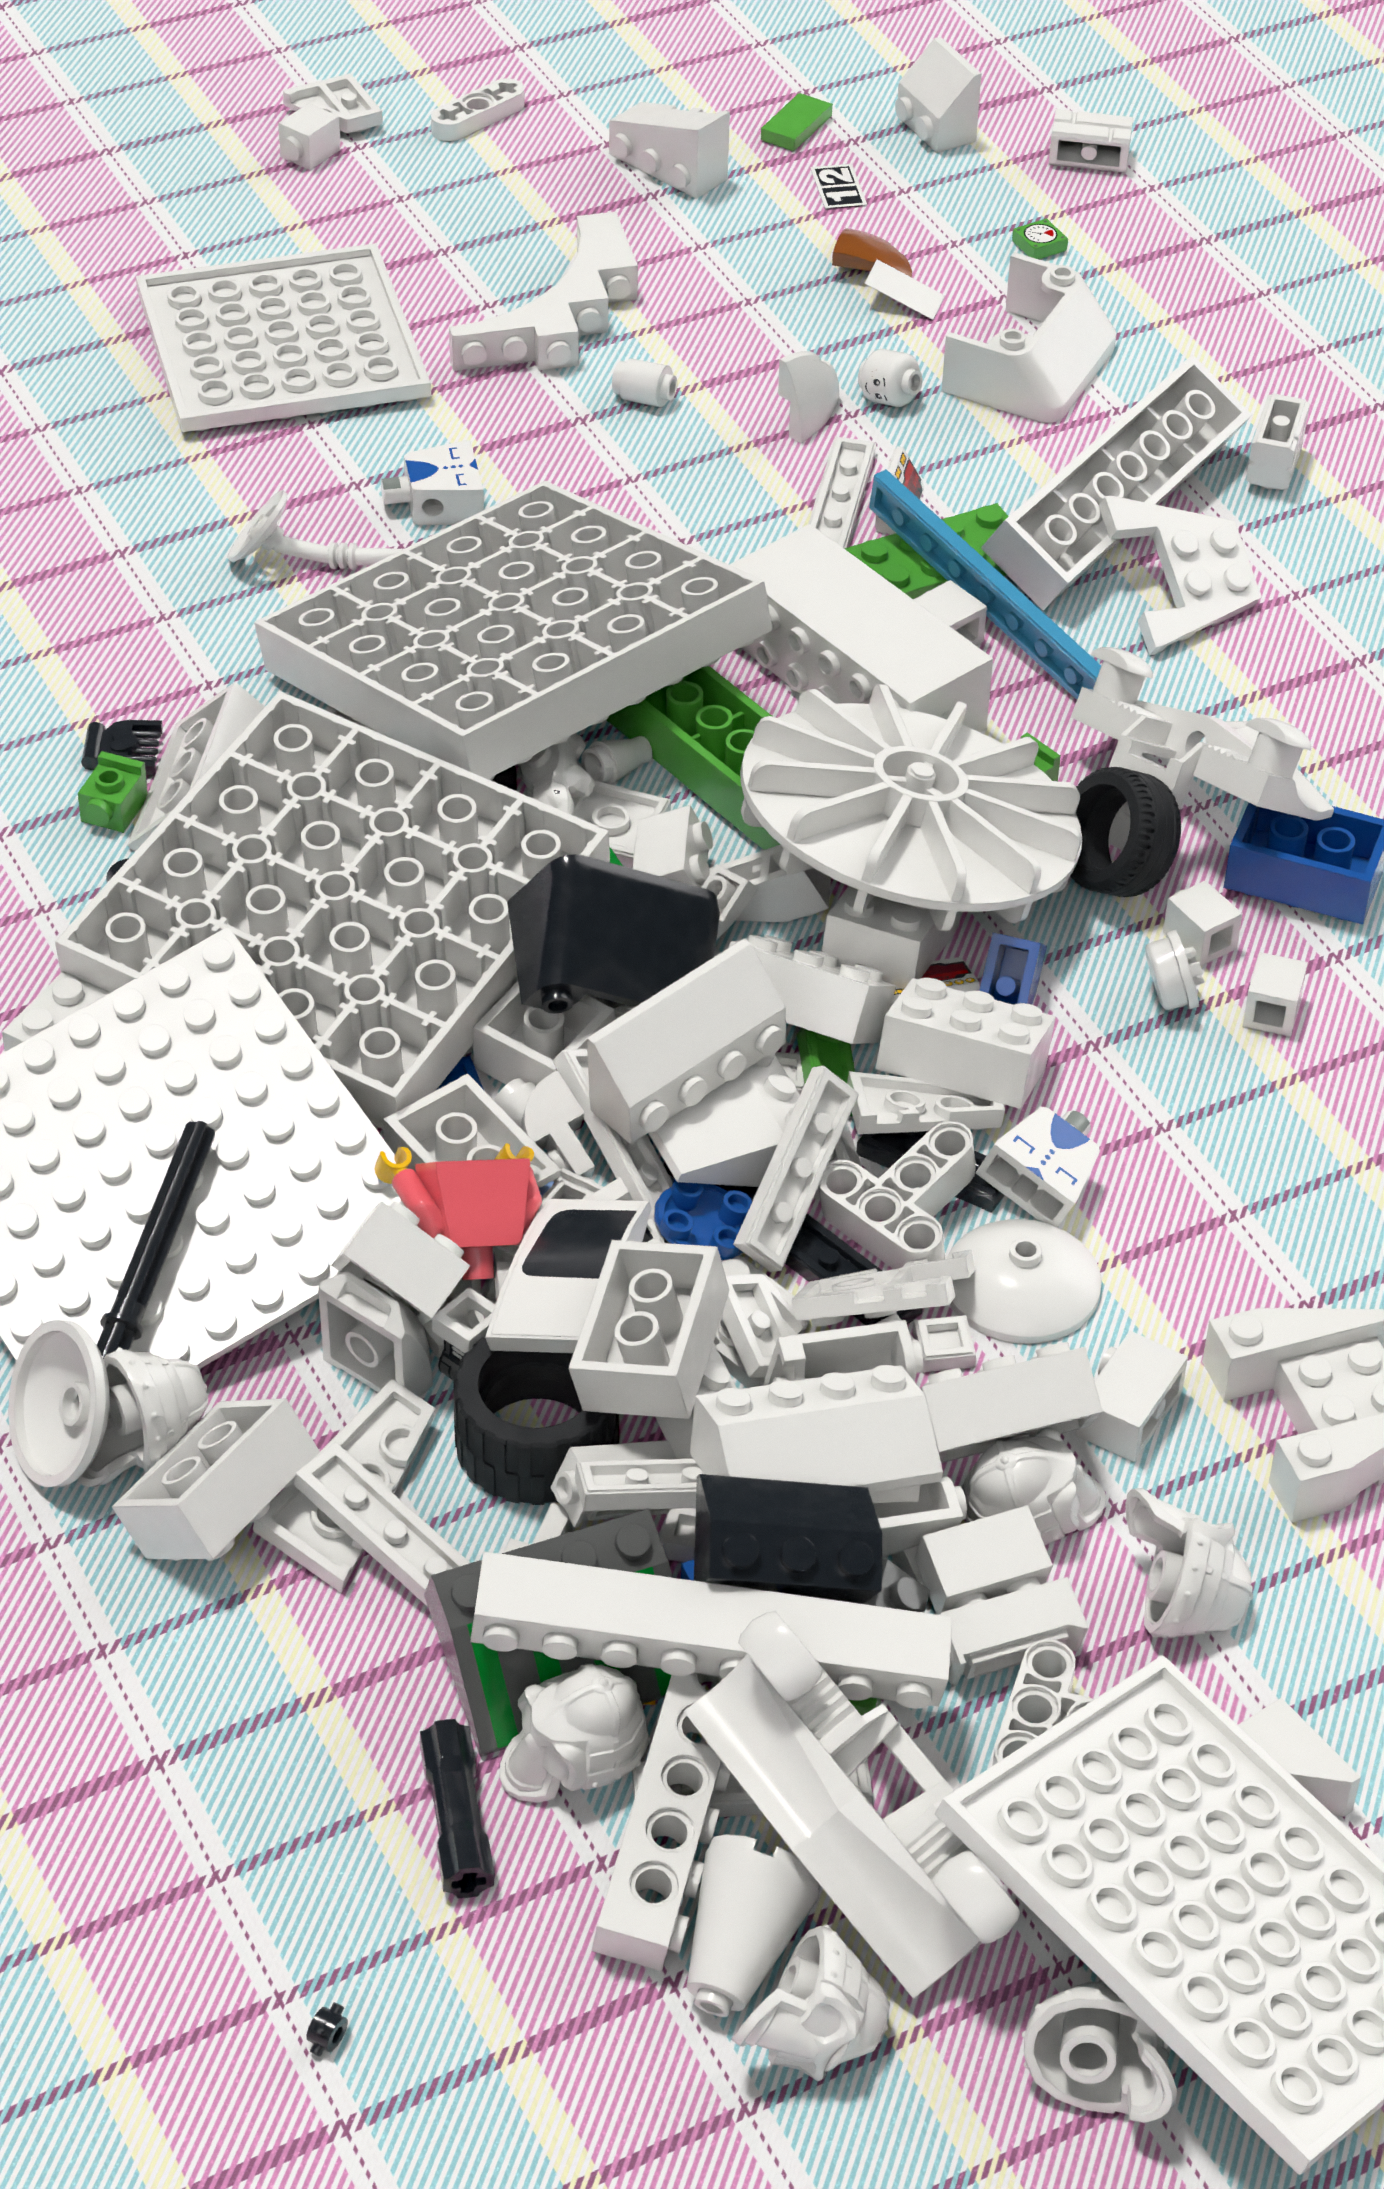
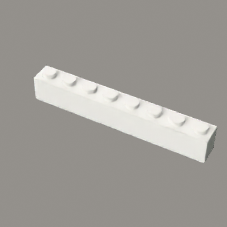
[470,1551,953,1709]

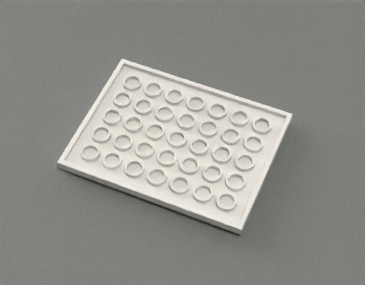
[934,1655,1384,2176]

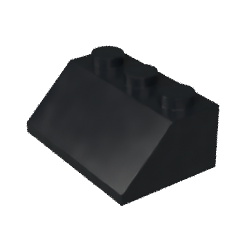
[694,1474,883,1604]

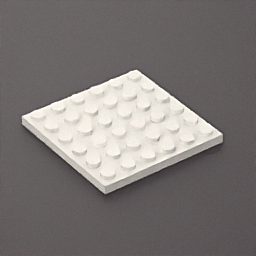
[136,243,431,433]

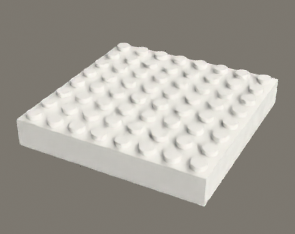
[254,481,772,780]
[55,691,610,1129]

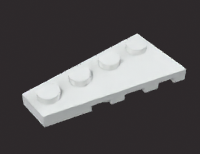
[253,1379,435,1593]

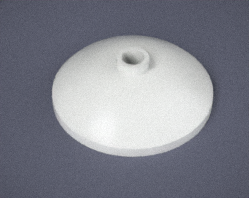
[946,1219,1101,1344]
[8,1320,110,1487]

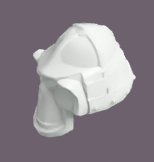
[78,1348,208,1487]
[961,1428,1106,1545]
[1125,1488,1253,1639]
[499,1664,651,1803]
[731,1925,890,2081]
[1022,1979,1177,2123]

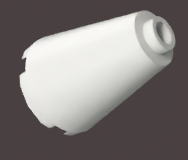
[687,1834,821,2017]

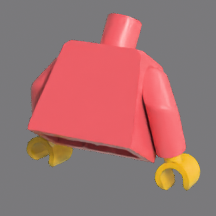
[374,1143,542,1280]

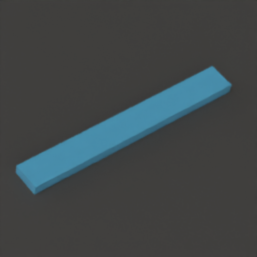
[869,469,1101,699]

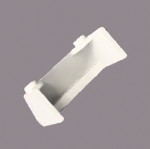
[941,252,1116,423]

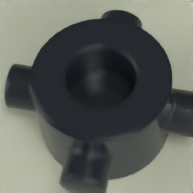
[306,2002,348,2056]

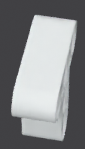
[819,1121,976,1269]
[992,1639,1094,1766]

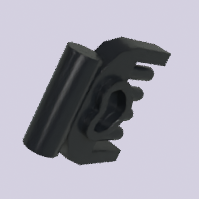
[81,720,163,775]

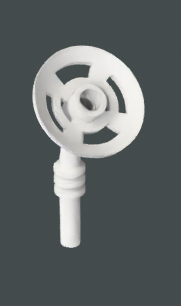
[227,490,403,569]

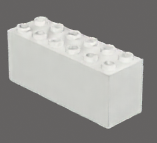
[729,524,993,732]

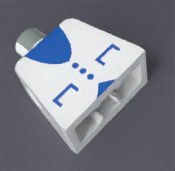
[381,440,484,525]
[976,1107,1100,1228]

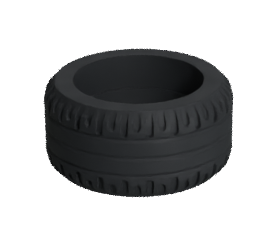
[1070,767,1181,897]

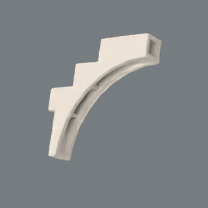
[449,212,638,371]

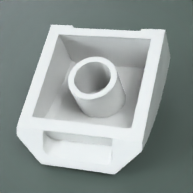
[318,1271,433,1397]

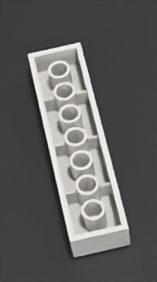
[981,354,1252,610]

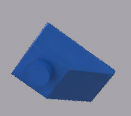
[979,932,1047,1005]

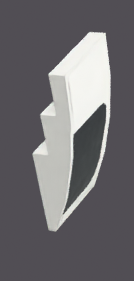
[485,1199,651,1353]

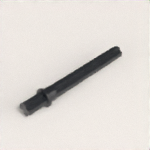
[97,1120,215,1359]

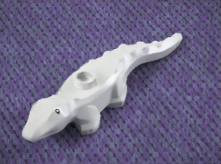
[517,733,595,815]

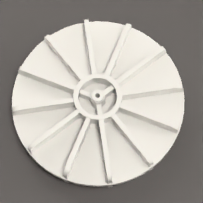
[740,684,1082,931]

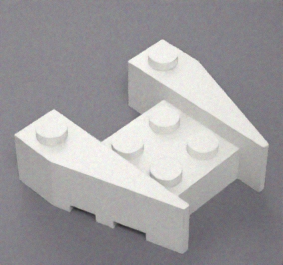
[1202,1308,1384,1523]

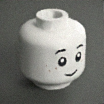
[858,349,923,407]

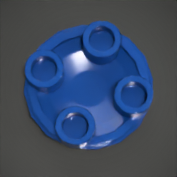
[654,1179,752,1260]

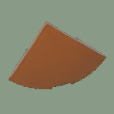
[832,228,912,278]

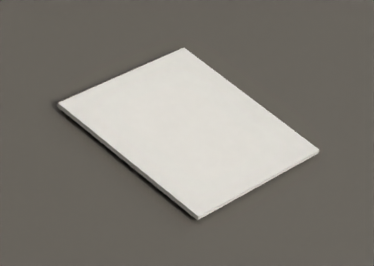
[0,927,418,1421]

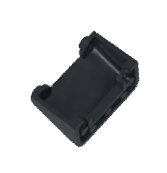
[507,854,720,1014]

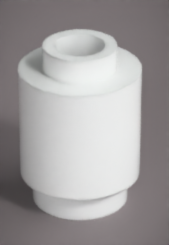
[612,358,677,407]

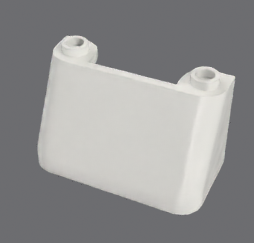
[764,1320,967,1558]

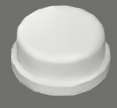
[1145,930,1205,1010]

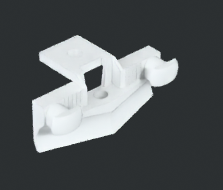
[1071,647,1334,850]
[683,1611,1021,1999]

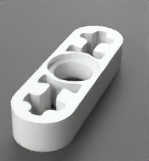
[431,78,525,141]

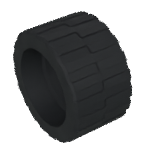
[453,1337,619,1505]

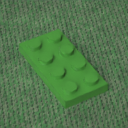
[844,503,1009,599]

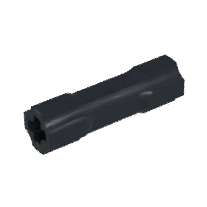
[419,1719,495,1899]

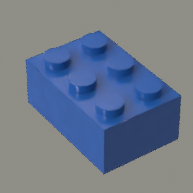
[1223,802,1384,925]

